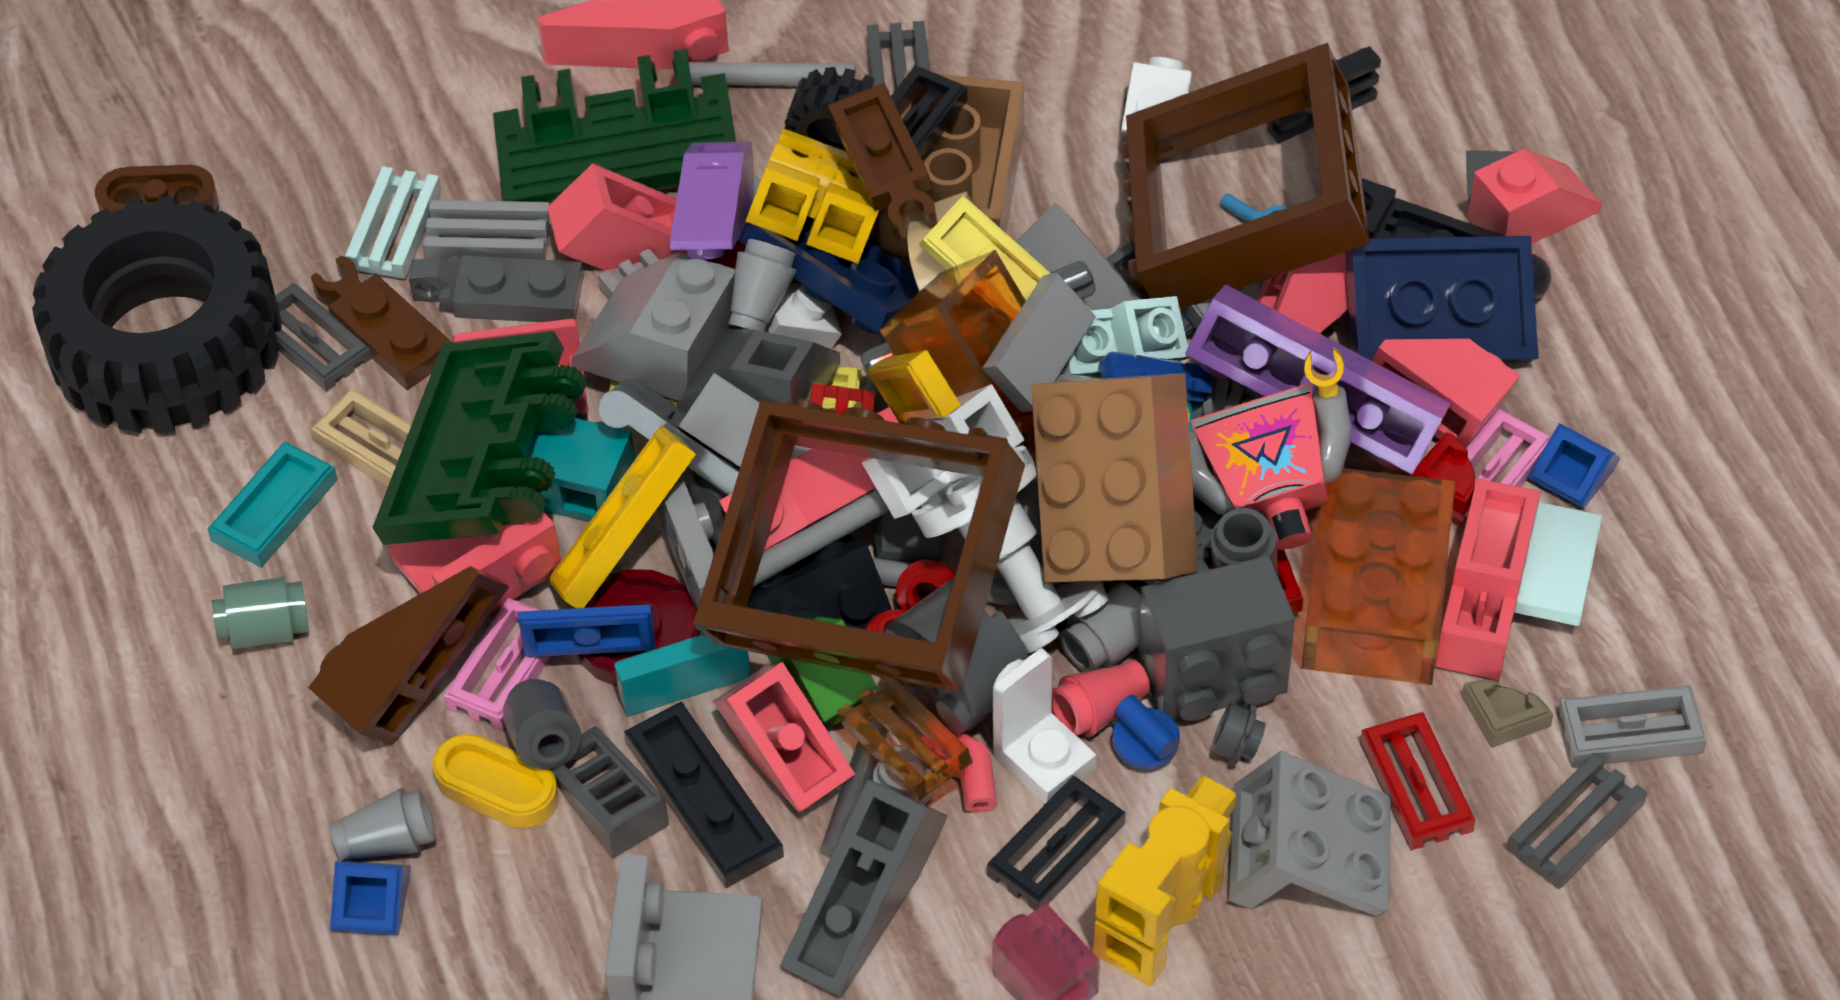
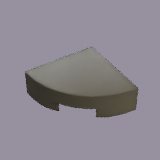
[1462,680,1553,748]

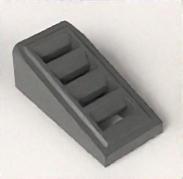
[550,726,669,858]

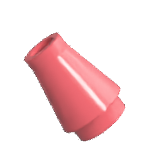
[1051,660,1150,737]

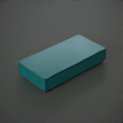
[207,441,338,568]
[614,634,751,717]

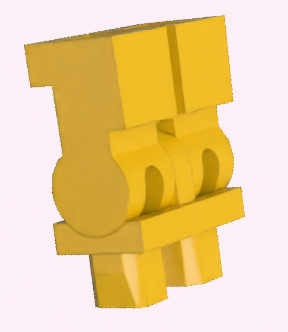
[745,128,879,264]
[1093,776,1237,987]

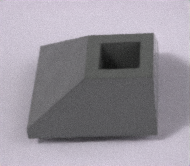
[677,329,840,413]

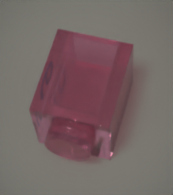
[992,903,1100,1000]

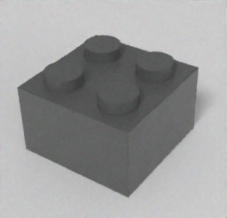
[1138,555,1295,721]

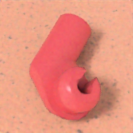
[920,726,998,812]

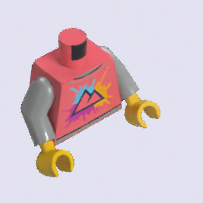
[1187,347,1352,550]

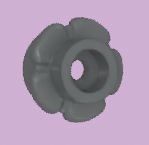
[1211,702,1266,766]

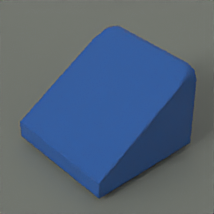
[1528,423,1620,509]
[330,861,411,934]

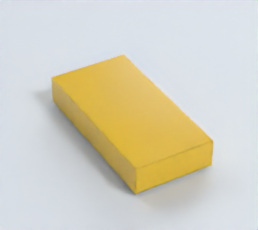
[868,350,961,423]

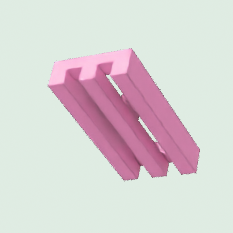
[1430,409,1551,521]
[443,597,552,732]

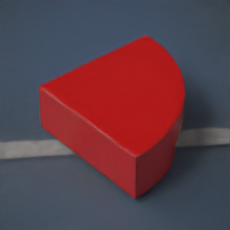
[1410,431,1475,516]

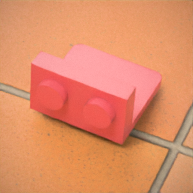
[388,511,561,614]

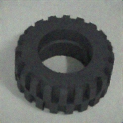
[32,197,282,434]

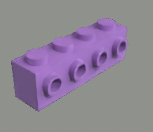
[1185,285,1451,475]

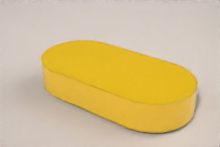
[432,734,559,828]

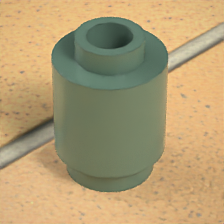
[211,577,309,650]

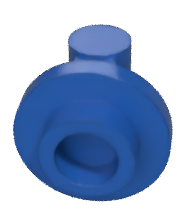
[1113,695,1180,769]

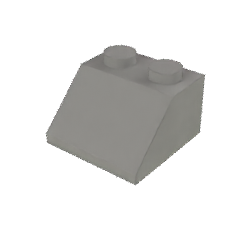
[572,252,735,401]

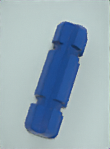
[1098,352,1215,402]

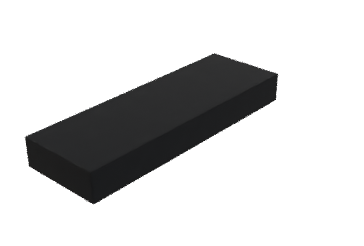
[624,701,784,888]

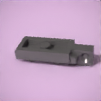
[409,255,584,322]

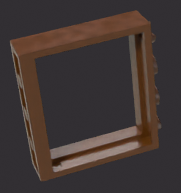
[1121,43,1370,309]
[693,398,1025,692]

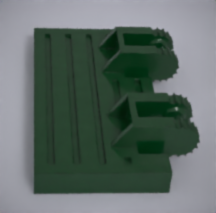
[493,49,737,204]
[372,331,587,545]

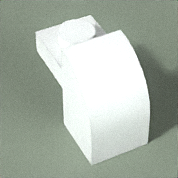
[862,384,1024,519]

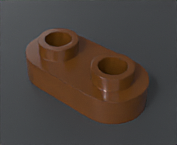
[95,165,218,213]

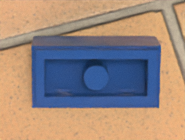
[518,605,656,657]

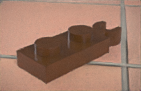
[828,83,938,240]
[310,256,452,391]

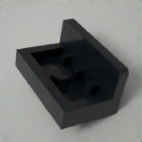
[747,534,892,629]

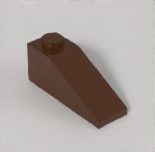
[308,566,509,745]

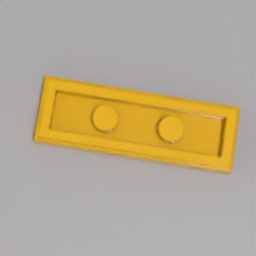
[549,426,696,608]

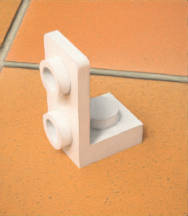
[993,648,1097,804]

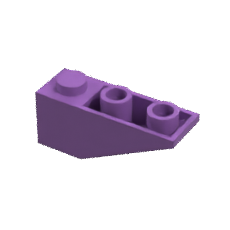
[670,141,755,259]

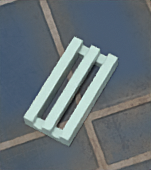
[345,166,441,279]

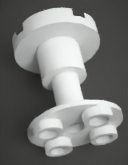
[912,446,1109,653]

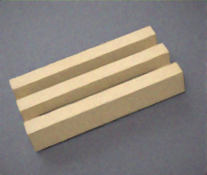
[311,388,412,487]

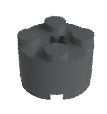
[882,578,1029,734]

